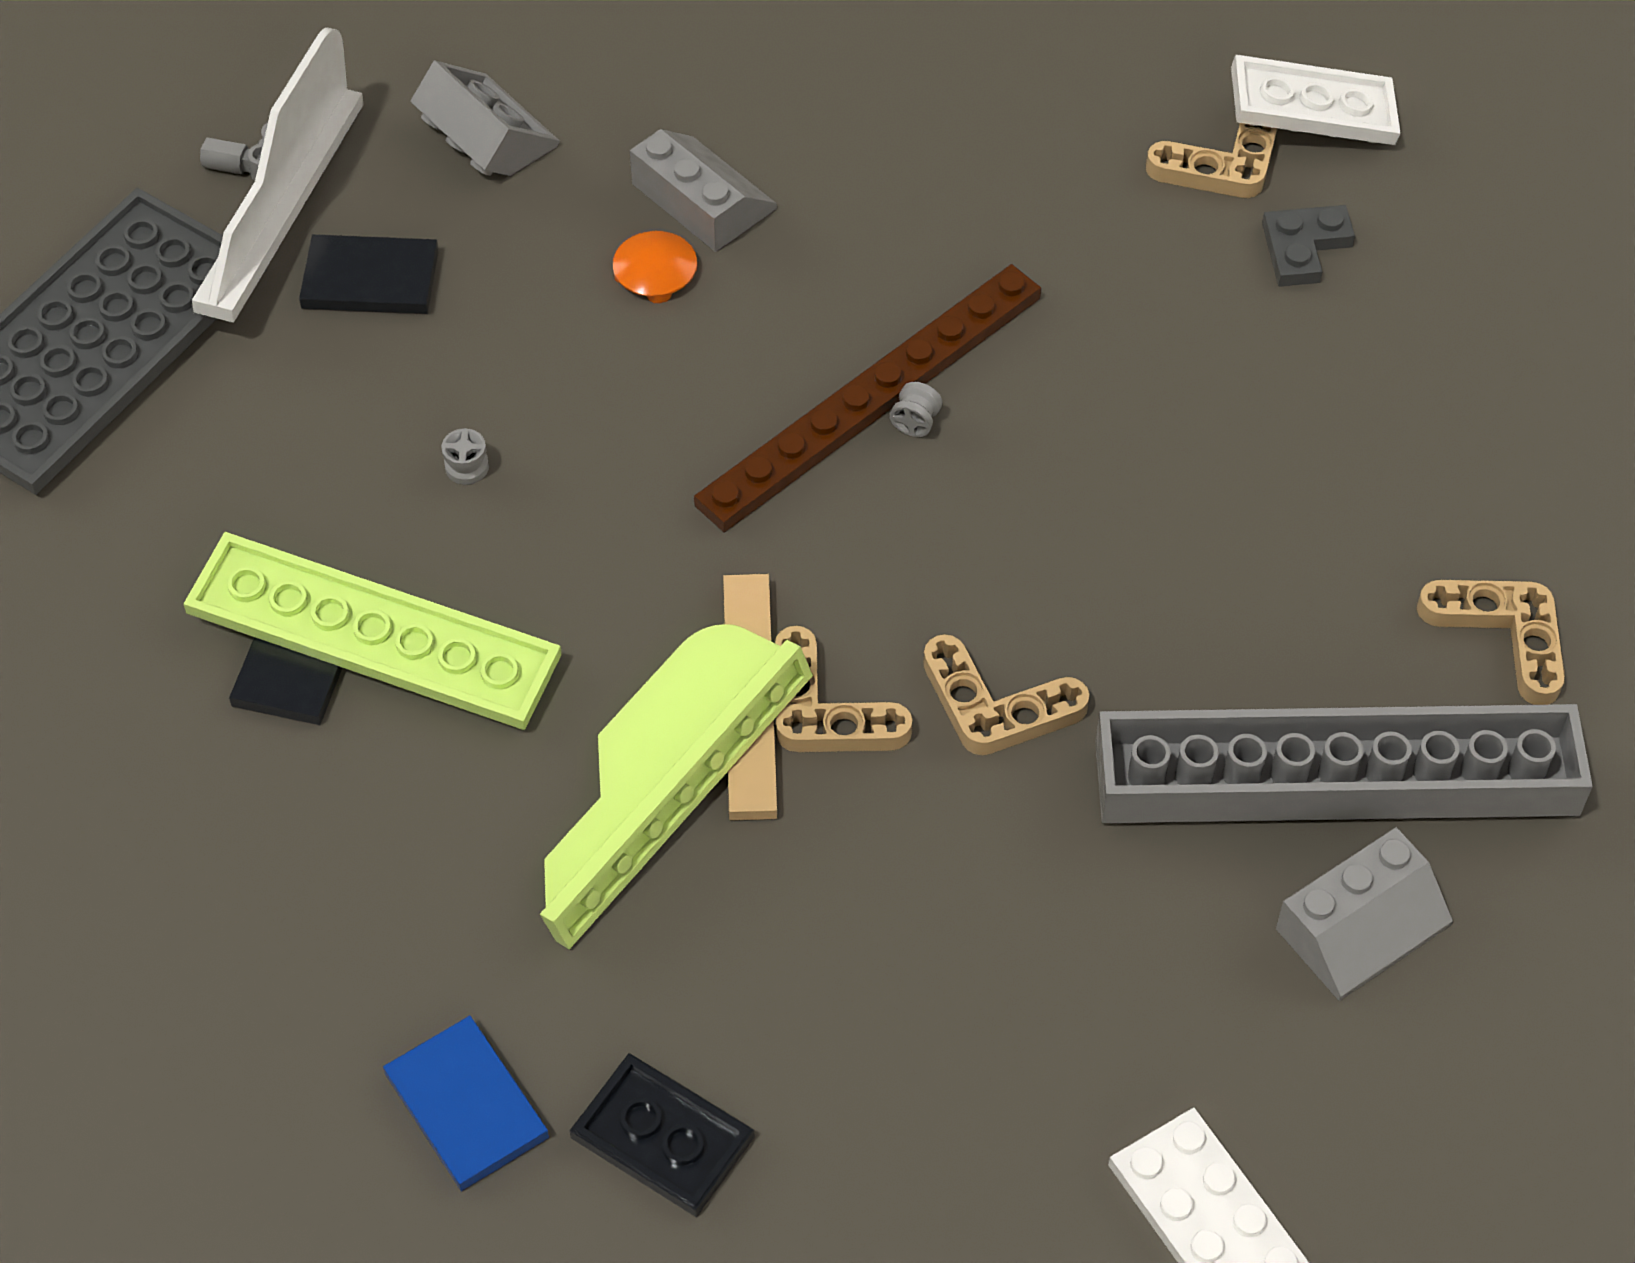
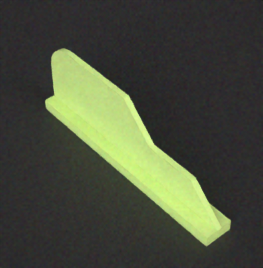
[540,624,813,950]

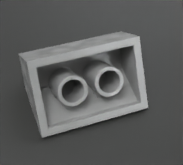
[410,60,560,176]
[630,129,777,252]
[1276,827,1453,1001]

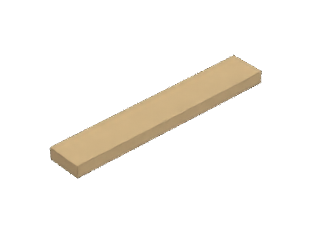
[723,574,777,820]

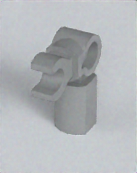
[200,123,268,181]

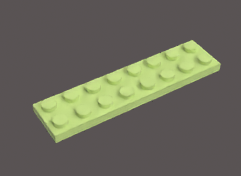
[183,532,561,730]

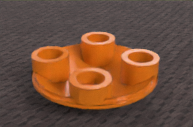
[613,231,697,303]

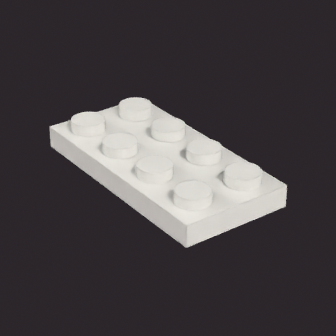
[1231,55,1400,145]
[1108,1107,1309,1263]

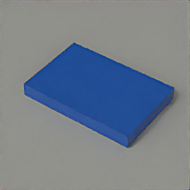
[383,1015,549,1191]

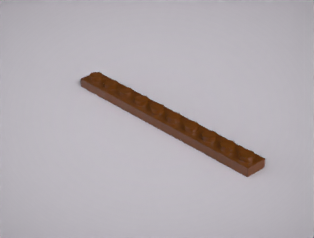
[694,264,1041,533]

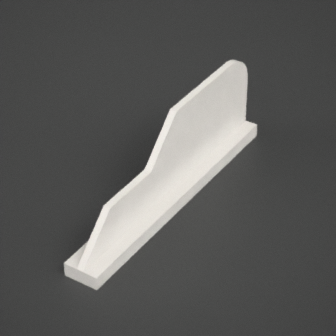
[192,28,363,323]

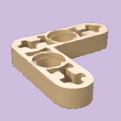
[1146,123,1278,198]
[1417,580,1565,705]
[775,626,912,752]
[924,634,1089,755]

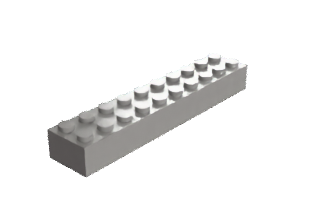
[1095,704,1593,823]

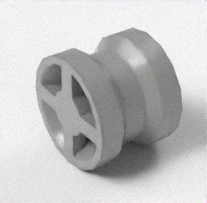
[890,382,943,437]
[441,428,489,485]

